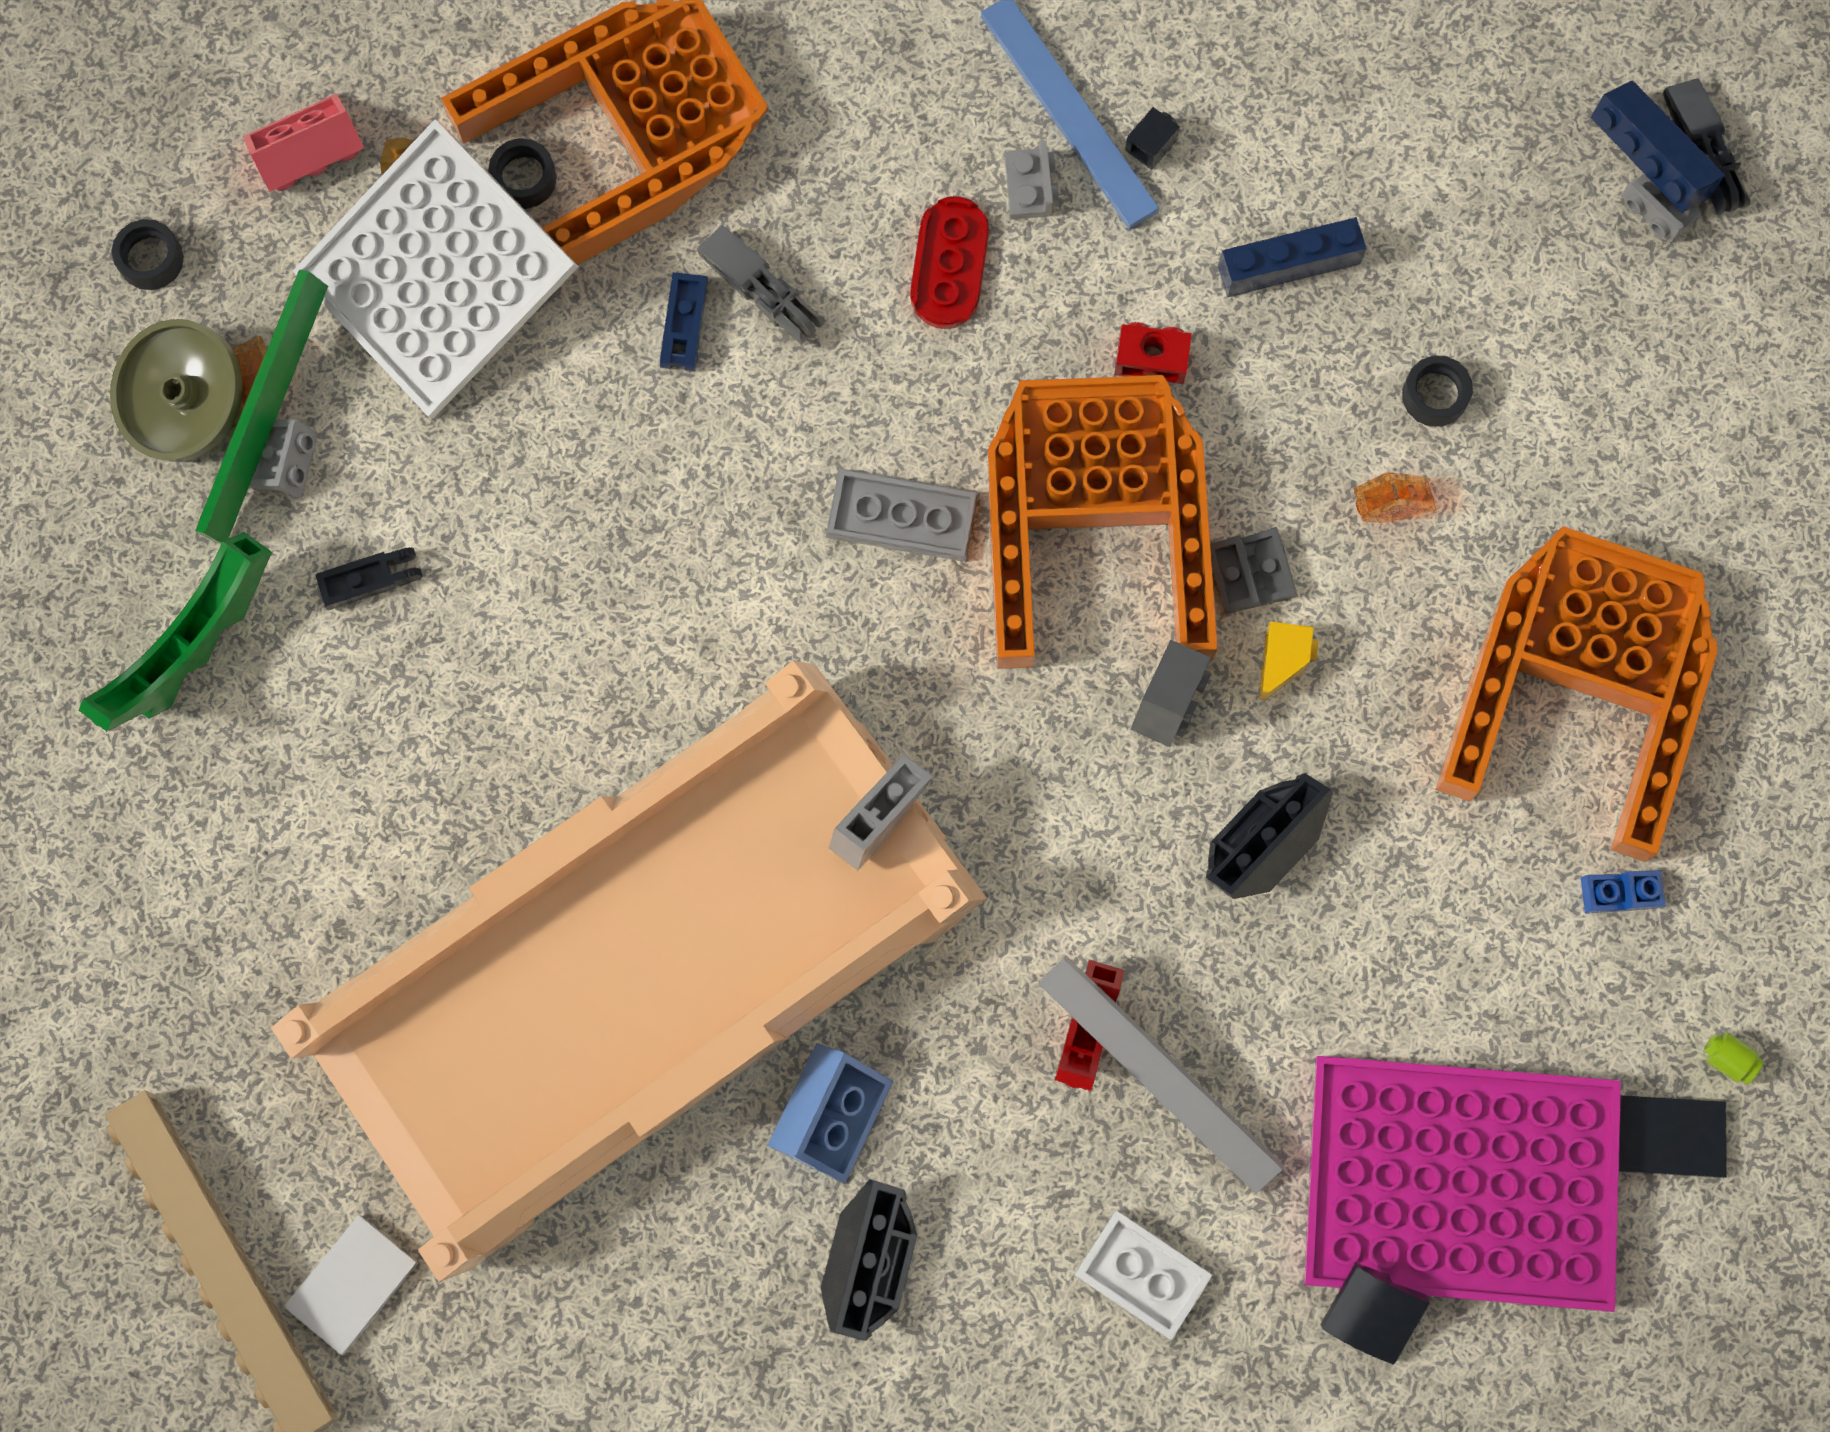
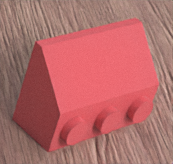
[243,93,364,192]

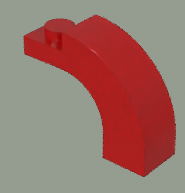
[1055,959,1125,1091]

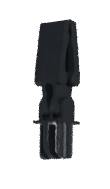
[1663,78,1751,215]

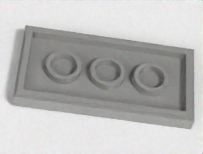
[826,468,979,562]

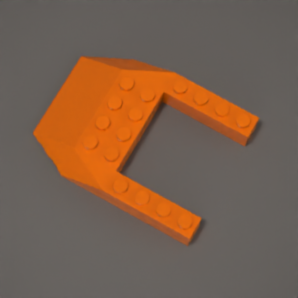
[441,0,768,265]
[988,375,1217,669]
[1435,526,1718,862]

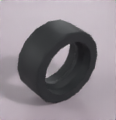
[488,138,557,209]
[111,219,184,290]
[1402,356,1473,427]

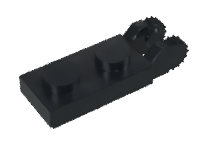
[315,547,423,610]

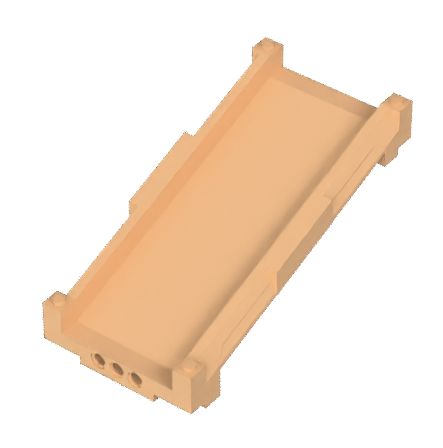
[271,660,987,1282]

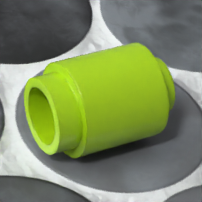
[1703,1031,1764,1085]

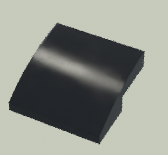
[1320,1263,1430,1365]

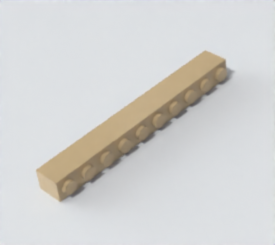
[105,1090,339,1432]

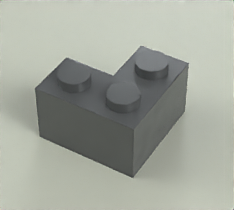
[1130,639,1212,747]

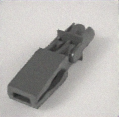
[697,225,826,345]

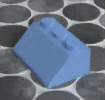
[767,1043,893,1184]

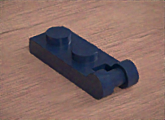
[660,272,708,372]

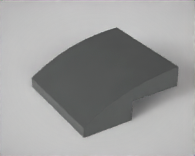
[1210,527,1298,614]

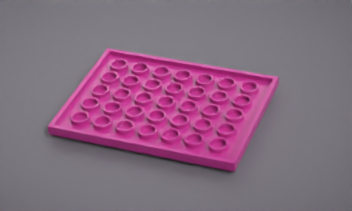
[1304,1056,1621,1312]

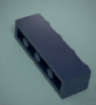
[1590,80,1725,213]
[1218,217,1367,297]

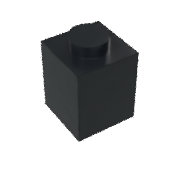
[1125,107,1180,170]

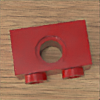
[1114,322,1192,385]

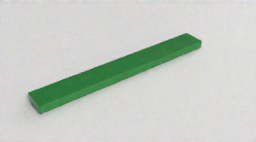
[195,269,329,544]

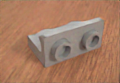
[1004,140,1058,220]
[1621,174,1702,243]
[249,419,317,498]

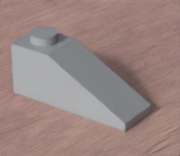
[829,754,933,871]

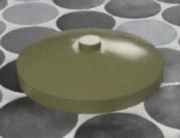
[110,319,243,462]

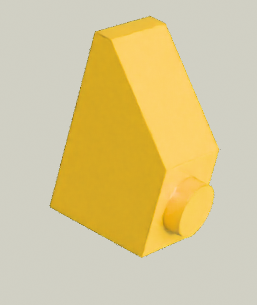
[1259,621,1318,700]

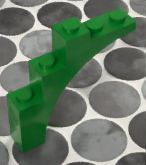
[78,532,272,732]

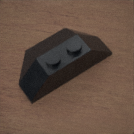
[1206,773,1333,899]
[820,1179,918,1341]

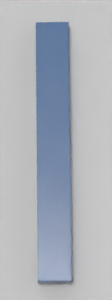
[981,0,1159,230]

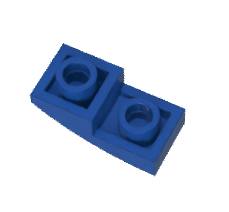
[1580,870,1666,914]

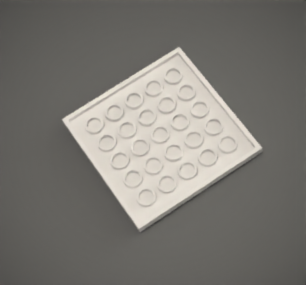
[292,119,579,419]

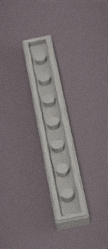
[1038,955,1284,1194]

